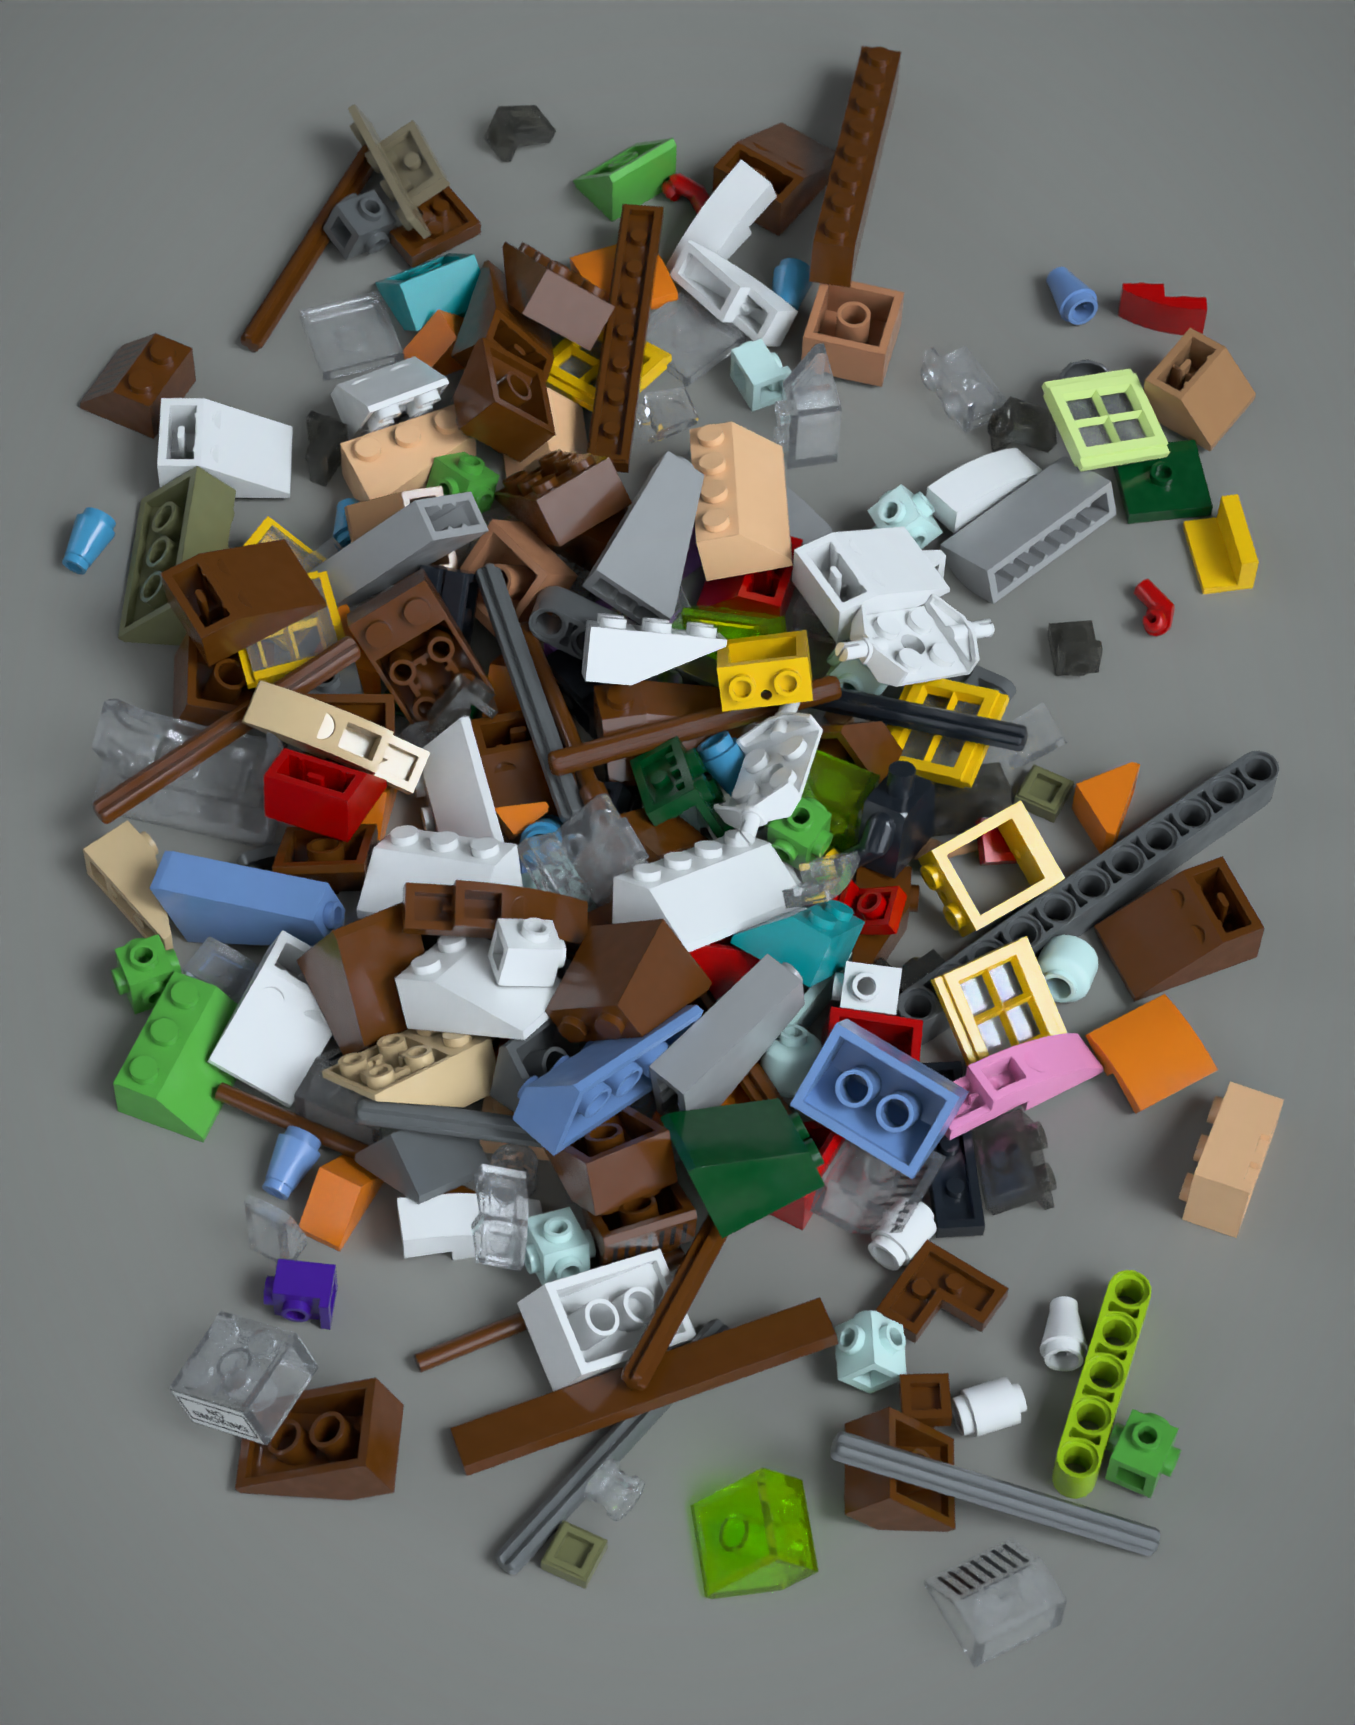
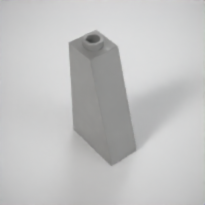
[582,451,704,625]
[310,491,489,608]
[649,954,805,1116]

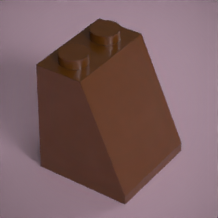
[296,902,425,1056]
[545,919,712,1043]

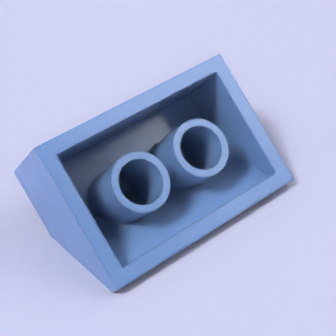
[790,1019,969,1179]

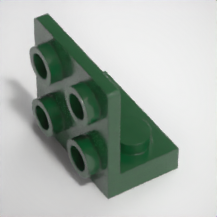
[630,736,735,838]

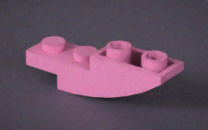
[945,1033,1103,1140]

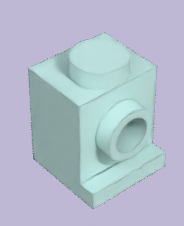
[730,339,792,412]

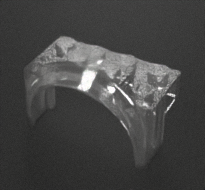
[91,698,284,848]

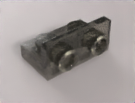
[932,762,1011,837]
[971,1108,1057,1216]

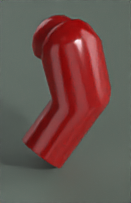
[661,173,710,214]
[1134,579,1175,636]

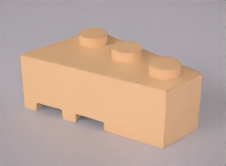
[340,404,476,502]
[1179,1081,1284,1238]

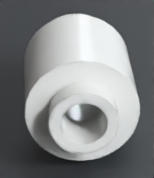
[868,1199,937,1271]
[951,1376,1027,1437]

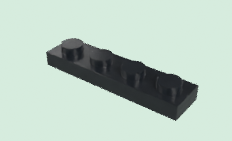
[922,1061,985,1238]

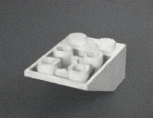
[330,356,449,440]
[157,398,293,498]
[792,527,950,643]
[582,613,727,685]
[207,930,332,1108]

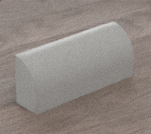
[940,456,1117,604]

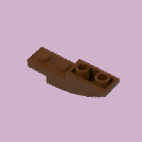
[402,880,588,949]

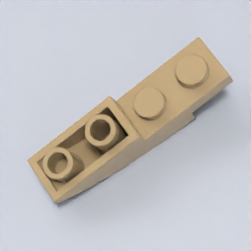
[242,680,430,795]

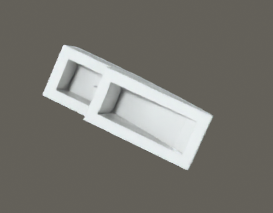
[666,160,777,272]
[670,241,798,347]
[926,448,1043,534]
[397,1193,542,1260]

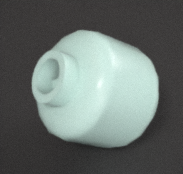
[1037,935,1098,1003]
[760,1024,822,1098]

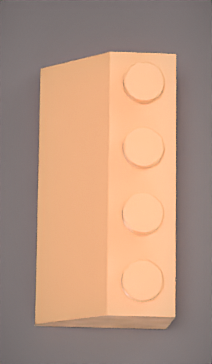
[690,421,793,581]

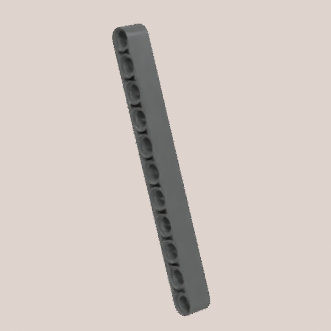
[896,750,1279,1045]

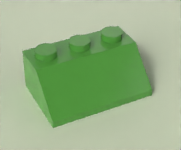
[113,971,238,1143]

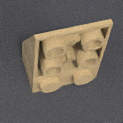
[321,1029,496,1108]

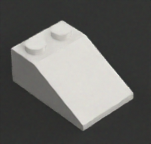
[395,936,561,1040]
[517,1249,696,1392]

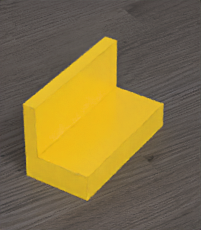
[1183,494,1259,594]

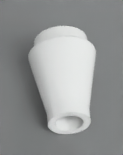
[1040,1296,1088,1372]

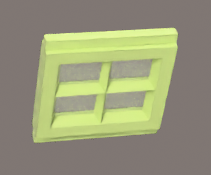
[1041,368,1170,472]

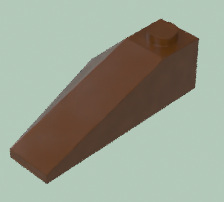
[594,680,769,787]

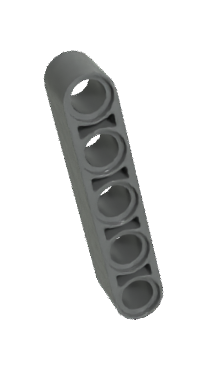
[528,586,719,687]

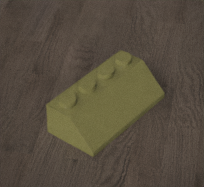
[118,466,236,646]

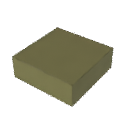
[1014,764,1074,823]
[541,1520,608,1589]

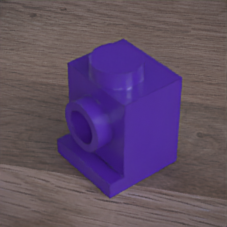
[263,1259,338,1330]

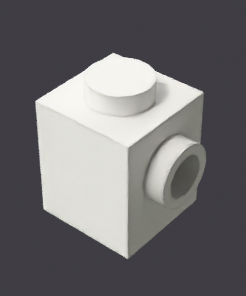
[488,918,566,987]
[832,961,902,1016]

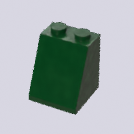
[660,1098,825,1239]

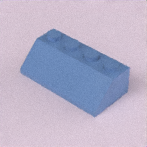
[512,1005,703,1156]

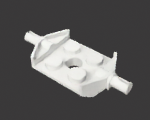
[835,594,995,687]
[713,702,823,846]

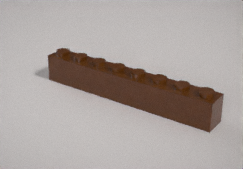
[809,46,901,288]

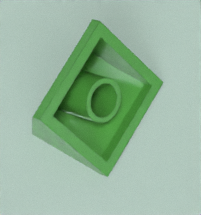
[573,138,677,222]

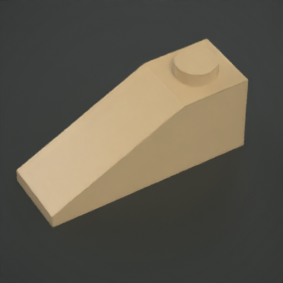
[83,820,174,950]

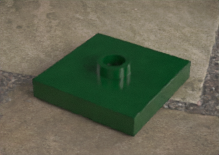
[1113,440,1213,524]

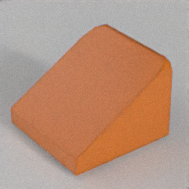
[495,802,549,840]

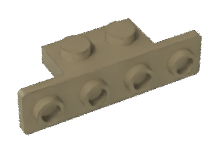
[348,104,451,239]

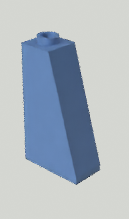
[150,851,346,947]

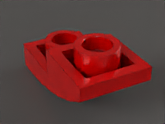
[1118,283,1208,335]
[805,879,907,935]

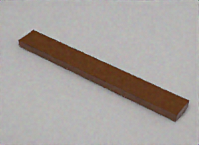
[587,204,664,473]
[450,1297,838,1476]

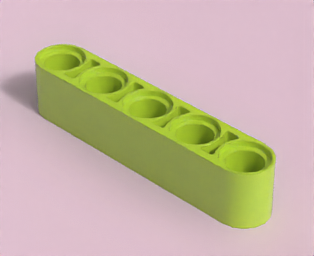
[1052,1270,1152,1499]

